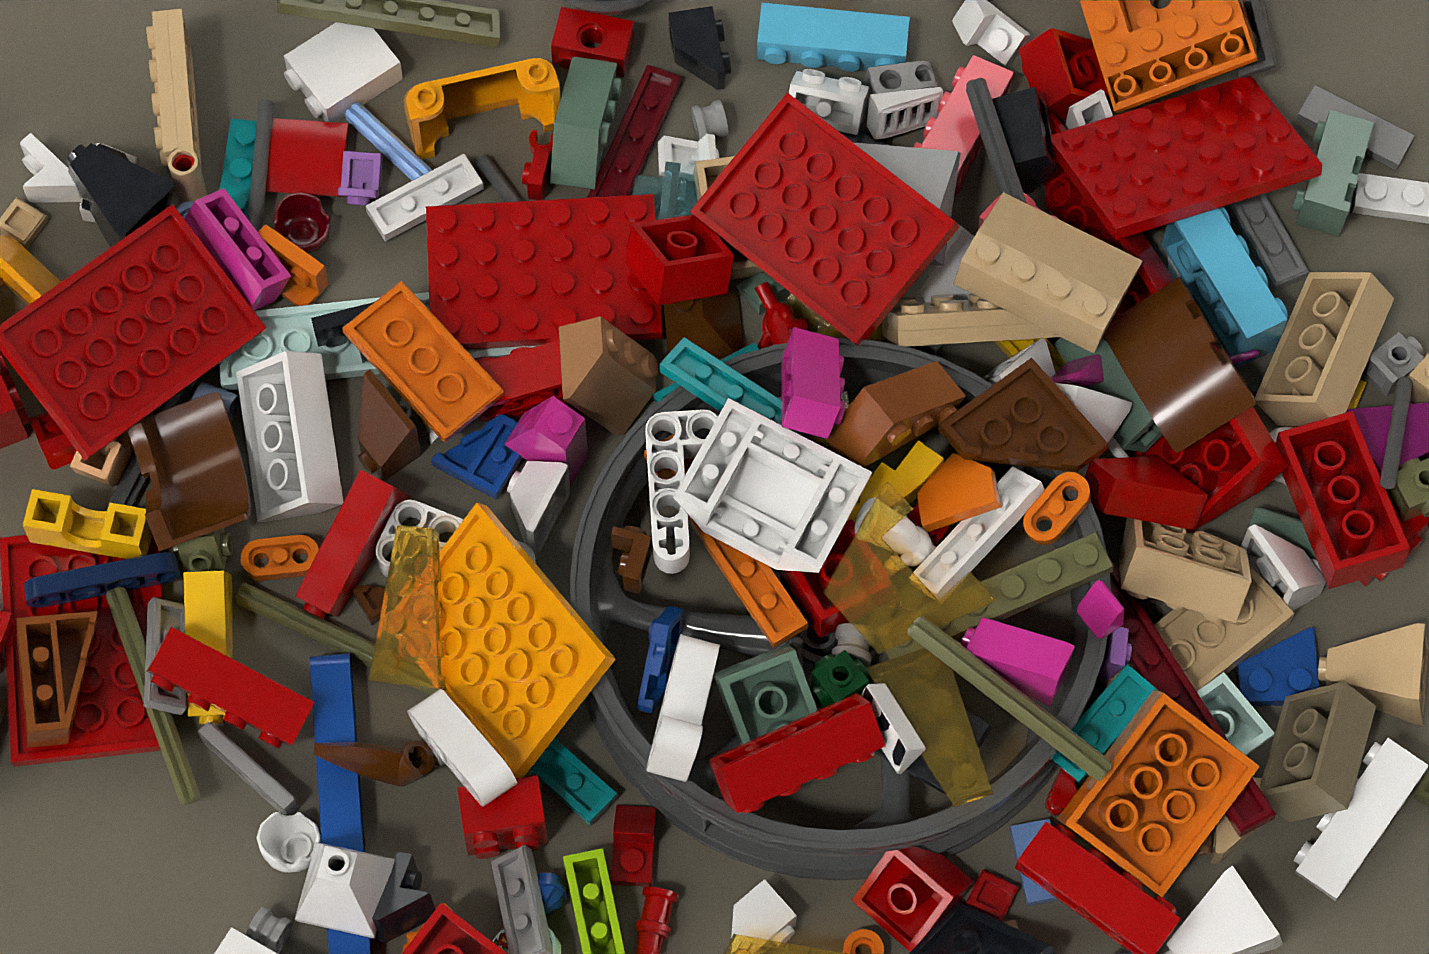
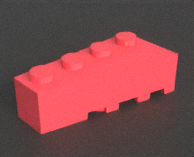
[913,55,1014,195]

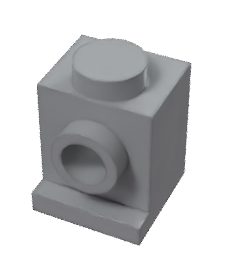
[1363,332,1424,397]

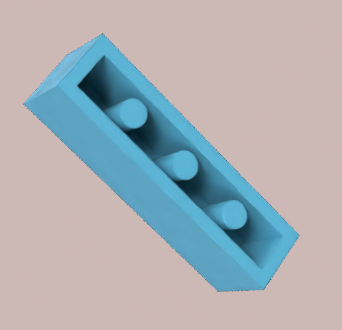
[757,3,910,72]

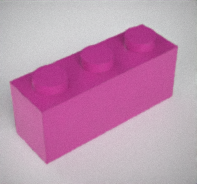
[184,188,291,311]
[781,327,845,439]

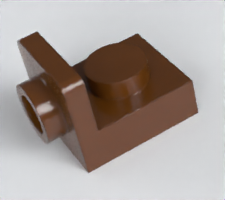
[611,526,653,594]

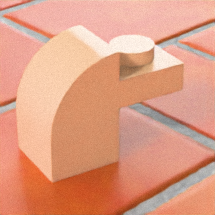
[70,431,134,487]

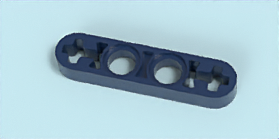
[23,552,179,608]

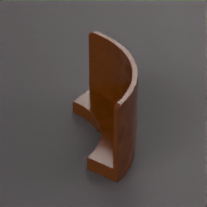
[1104,277,1257,452]
[127,392,251,551]

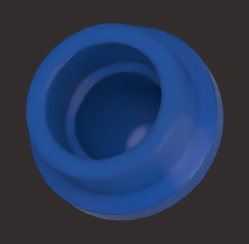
[537,873,567,915]

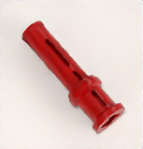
[635,887,679,954]

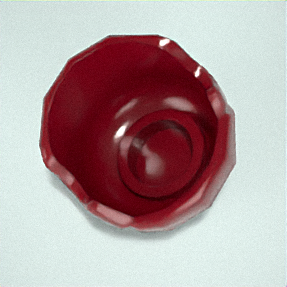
[273,192,331,253]

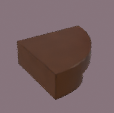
[351,584,403,625]

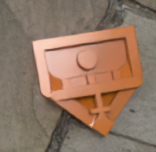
[917,453,1002,532]

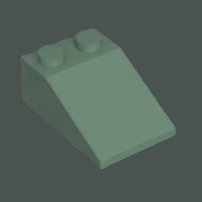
[713,644,818,745]

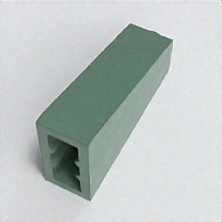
[1054,336,1163,452]

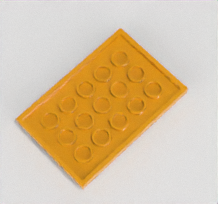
[386,503,616,778]

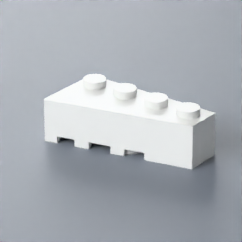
[1293,738,1429,901]

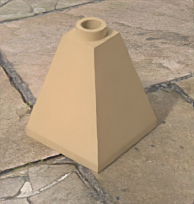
[1318,623,1429,726]

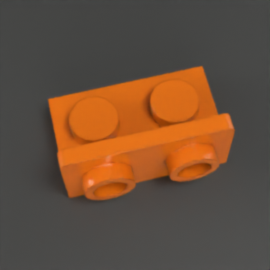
[258,224,329,306]

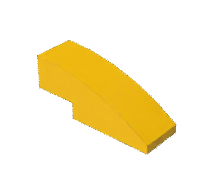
[847,441,944,523]

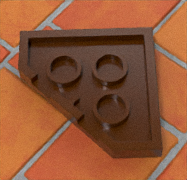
[939,358,1108,472]

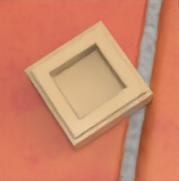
[0,197,49,249]

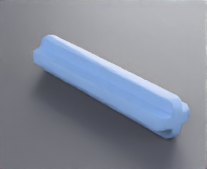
[345,102,432,181]

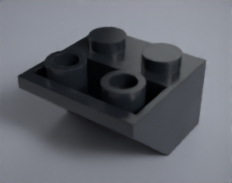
[992,87,1057,194]

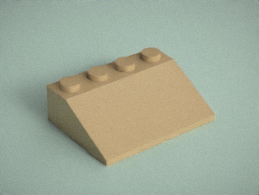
[953,192,1142,353]

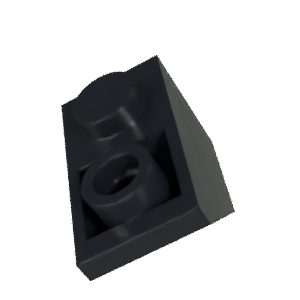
[668,6,731,90]

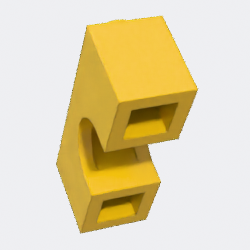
[22,489,152,559]

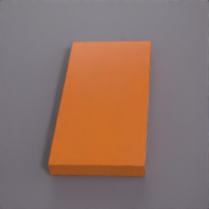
[343,281,504,443]

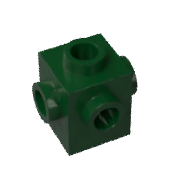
[810,650,870,709]

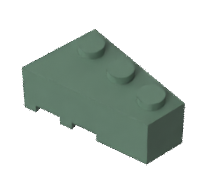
[550,57,622,190]
[1292,110,1374,237]

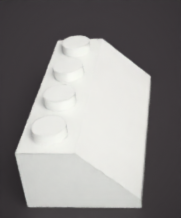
[236,351,343,522]

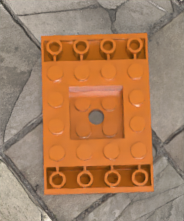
[1080,0,1258,114]

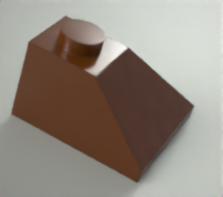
[662,292,744,360]
[358,369,421,481]

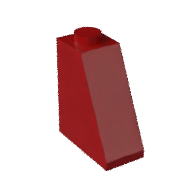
[1084,456,1208,529]

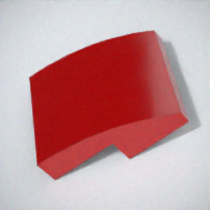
[266,118,349,198]

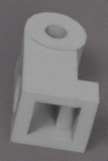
[862,61,938,107]

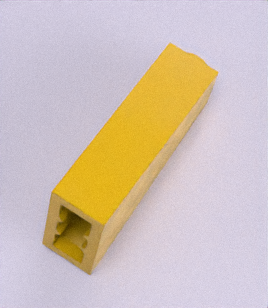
[183,571,233,724]

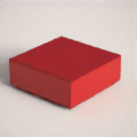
[965,869,1019,922]

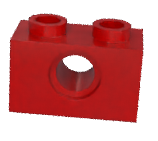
[551,6,634,77]

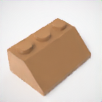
[559,316,658,436]

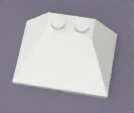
[673,398,872,573]

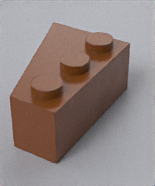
[824,361,966,468]
[17,611,98,748]

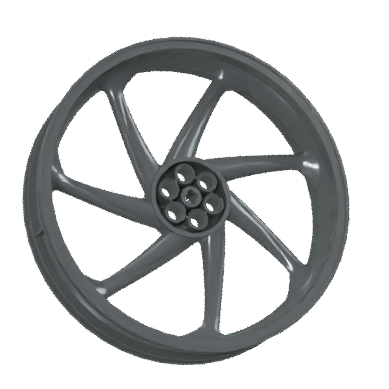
[570,338,1111,881]

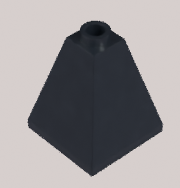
[66,143,175,248]

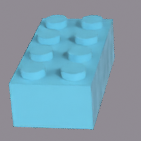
[1161,206,1288,369]

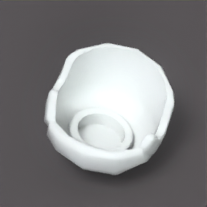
[256,812,322,873]

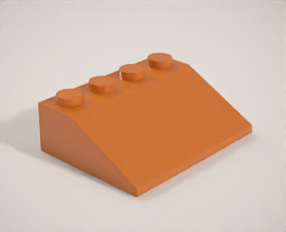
[1057,690,1260,897]

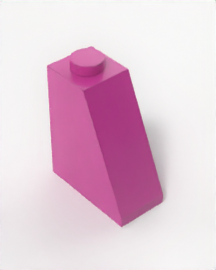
[505,396,589,485]
[961,617,1075,707]

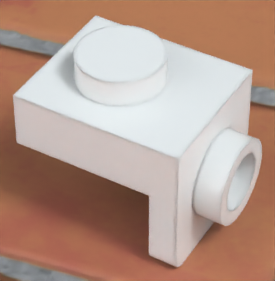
[658,134,719,182]

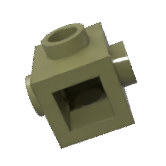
[1386,458,1429,522]
[173,528,233,572]

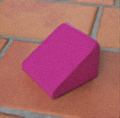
[1050,354,1104,387]
[1077,579,1124,639]

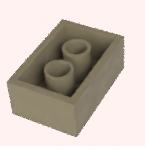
[1259,681,1376,822]

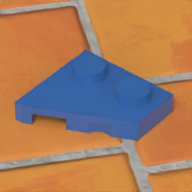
[431,414,523,500]
[637,606,683,713]
[1236,628,1319,706]

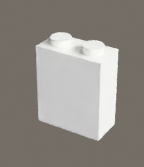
[284,22,403,122]

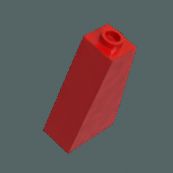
[295,469,411,619]

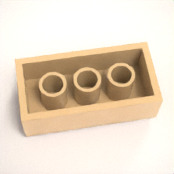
[1255,272,1394,426]

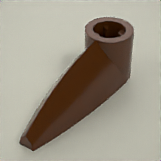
[314,740,435,786]

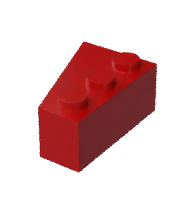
[477,337,566,422]

